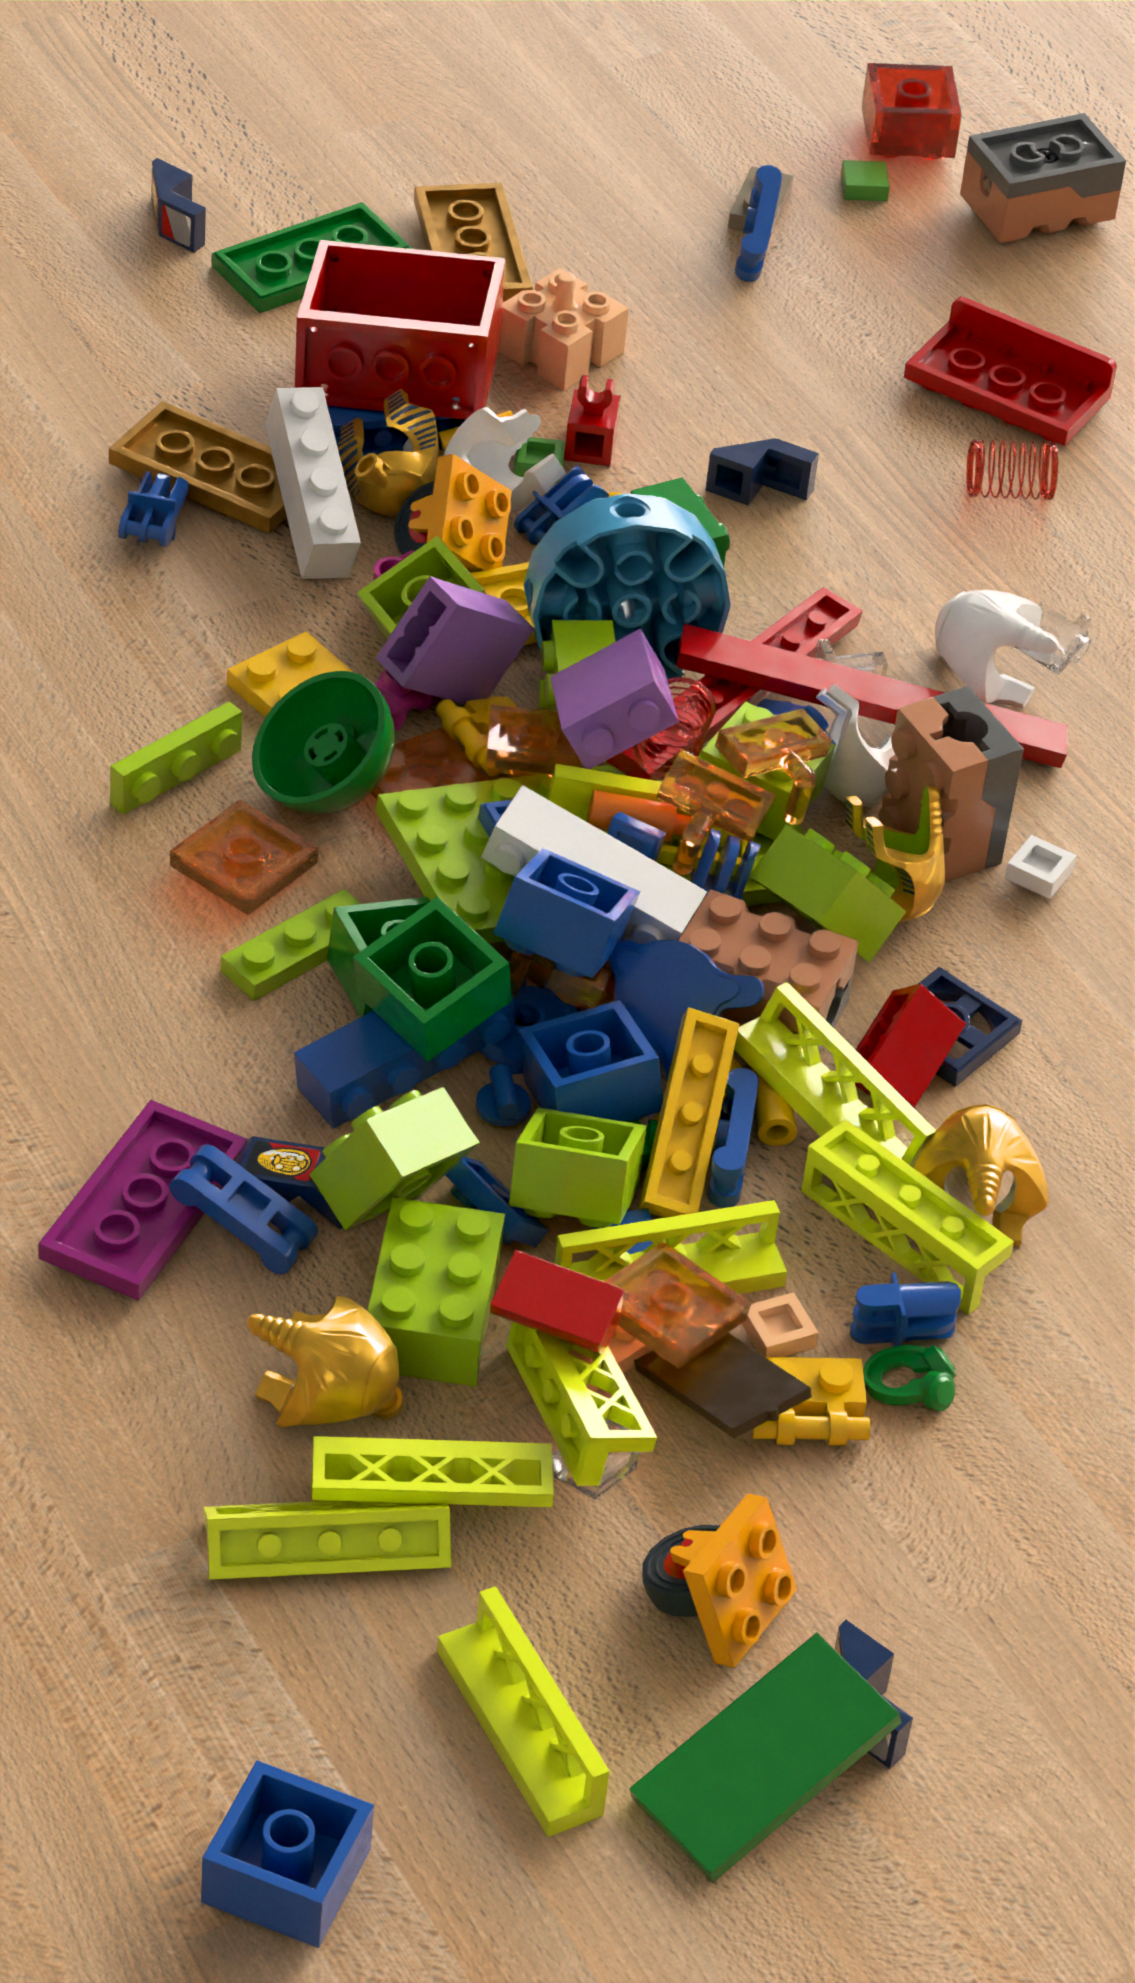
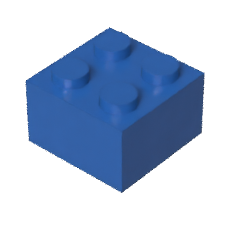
[493,848,641,978]
[518,1000,663,1122]
[201,1760,374,1948]

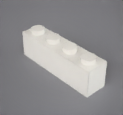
[265,387,361,579]
[481,785,707,944]

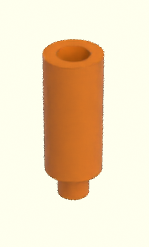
[587,789,694,842]

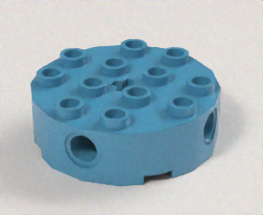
[523,493,731,684]

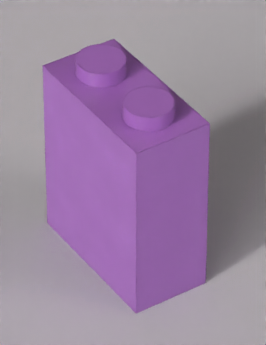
[375,576,534,705]
[550,629,679,769]

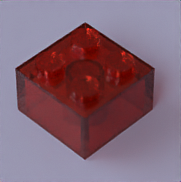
[861,63,962,160]

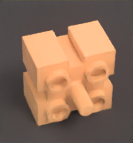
[498,268,629,391]

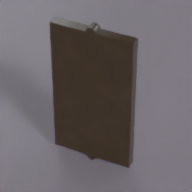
[634,1321,812,1439]

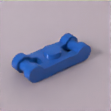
[735,165,782,282]
[707,1068,759,1208]
[169,1145,318,1275]

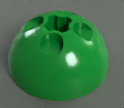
[252,671,395,814]

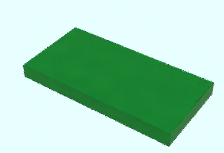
[211,202,412,313]
[629,1632,902,1883]

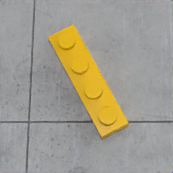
[638,1007,740,1218]

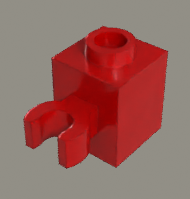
[564,375,621,467]

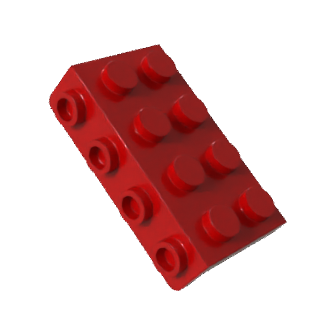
[903,296,1117,446]

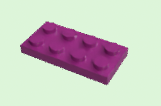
[38,1099,247,1301]

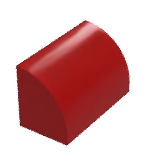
[855,983,966,1108]
[490,1250,625,1354]

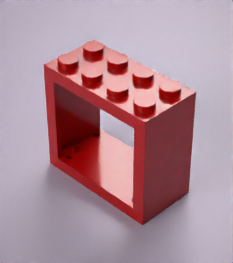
[294,240,505,419]

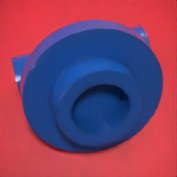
[476,1064,531,1126]

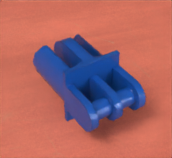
[514,466,609,545]
[118,471,189,547]
[690,829,761,900]
[849,1272,961,1346]

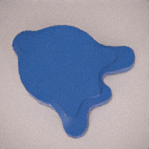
[609,940,764,1080]

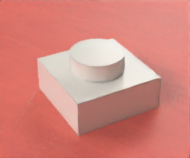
[1005,835,1077,899]

